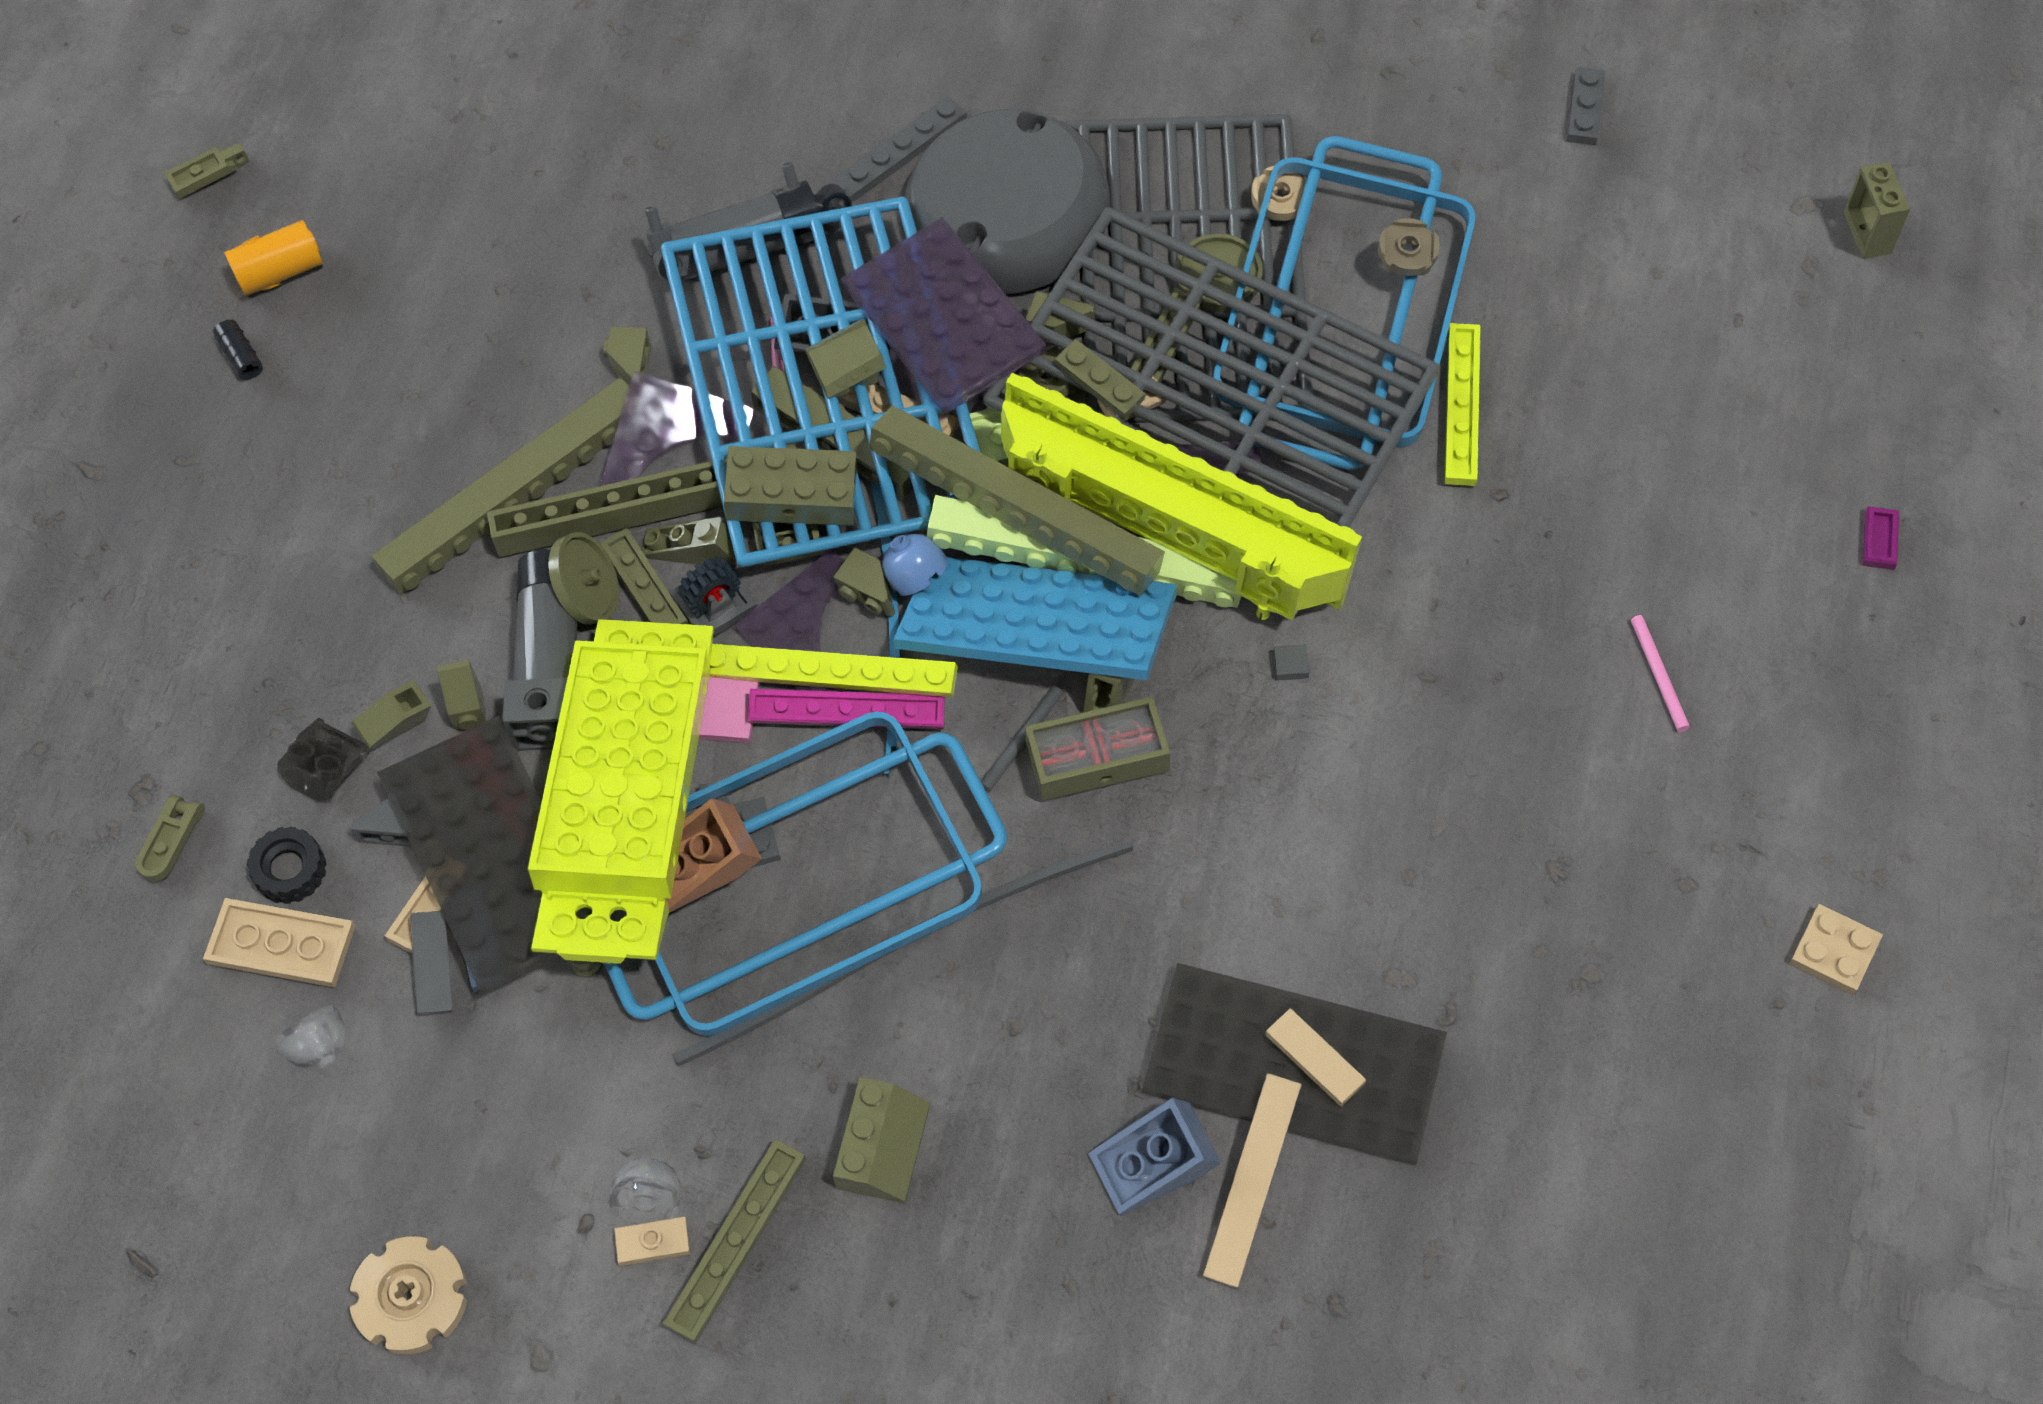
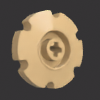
[350,1236,467,1355]

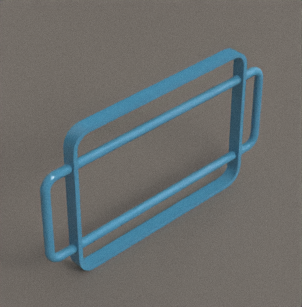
[1213,136,1475,470]
[582,712,1007,1036]

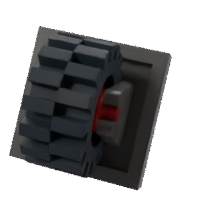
[669,557,758,637]

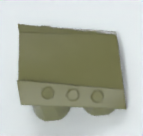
[805,319,885,399]

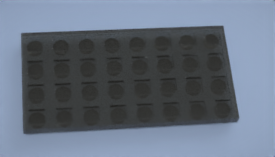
[377,716,592,994]
[1142,963,1447,1166]

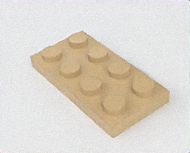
[203,898,356,988]

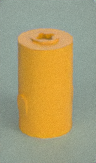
[224,219,323,296]

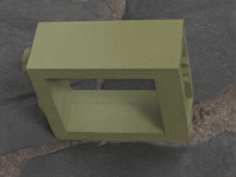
[1843,162,1910,259]

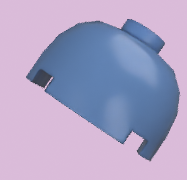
[882,534,947,596]

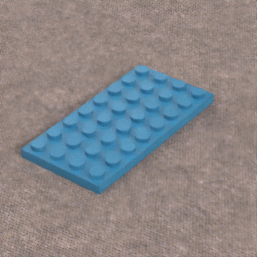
[893,557,1177,680]

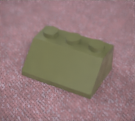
[833,1077,930,1204]

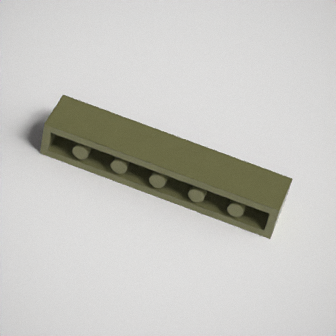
[751,366,913,501]

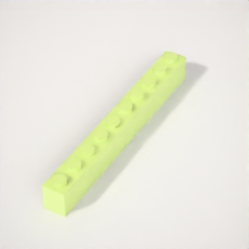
[927,495,1241,608]

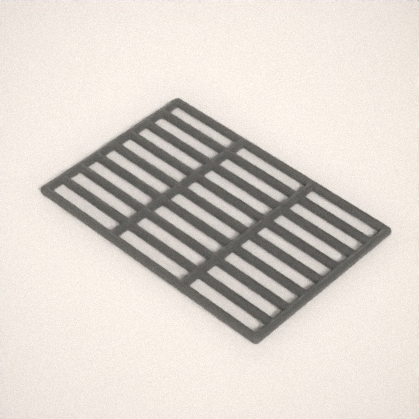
[1053,114,1314,422]
[983,207,1440,528]

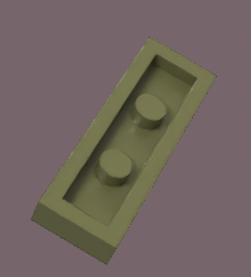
[1055,339,1145,420]

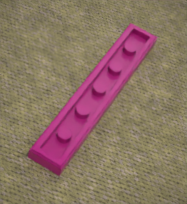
[748,689,945,729]

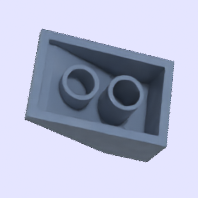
[1088,1098,1221,1215]

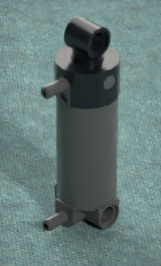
[645,162,852,281]

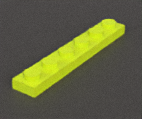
[1444,323,1480,486]

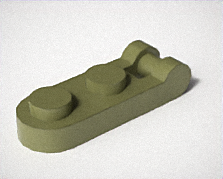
[136,795,205,882]

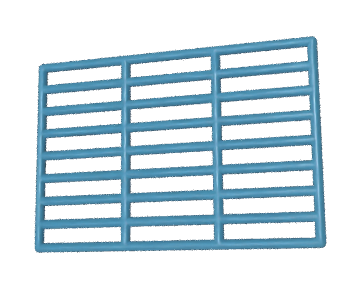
[661,197,980,567]

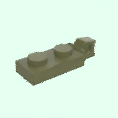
[164,142,249,199]

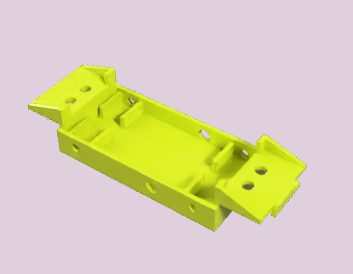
[528,619,714,964]

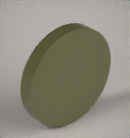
[1176,234,1263,312]
[548,532,619,625]

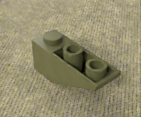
[641,517,736,565]

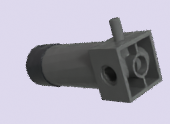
[503,549,578,751]

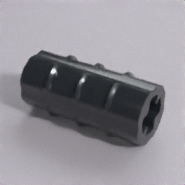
[213,319,263,380]

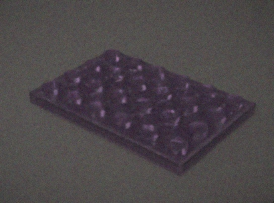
[841,217,1047,415]

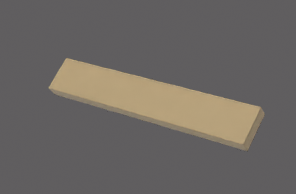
[1203,1073,1301,1289]

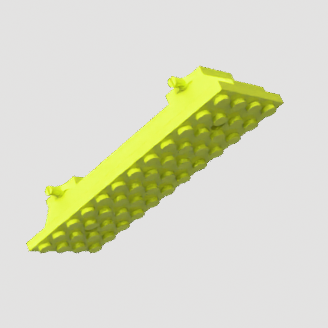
[1001,373,1362,620]

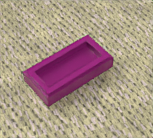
[1862,506,1899,570]

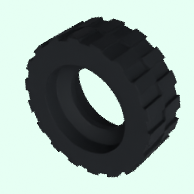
[247,826,327,904]

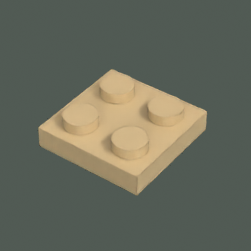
[1789,904,1883,995]

